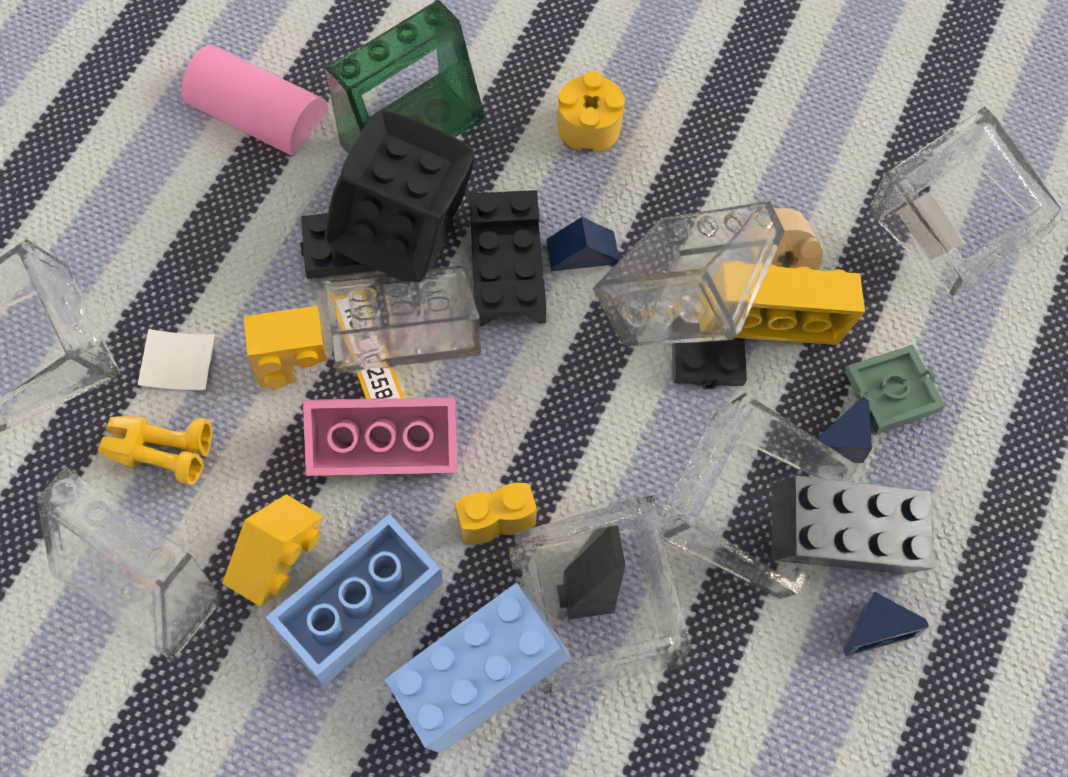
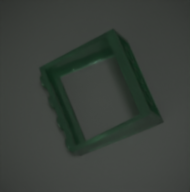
[325,0,484,154]

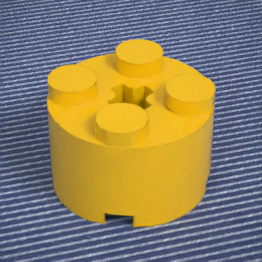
[557,71,625,152]

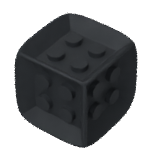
[325,110,474,282]

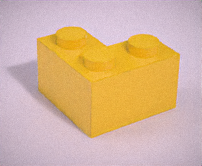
[244,306,327,389]
[222,495,324,607]

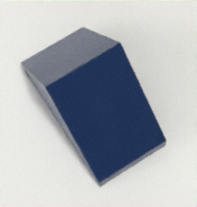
[546,217,620,272]
[806,396,872,463]
[843,592,929,656]

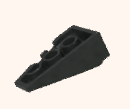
[557,525,626,620]

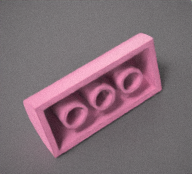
[181,45,328,156]
[303,397,458,476]

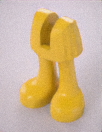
[98,416,212,485]

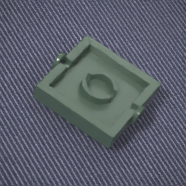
[845,345,945,434]

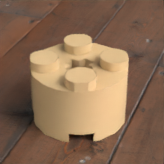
[744,208,823,270]

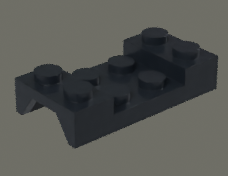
[469,190,546,327]

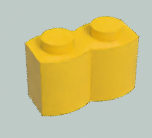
[455,483,537,545]

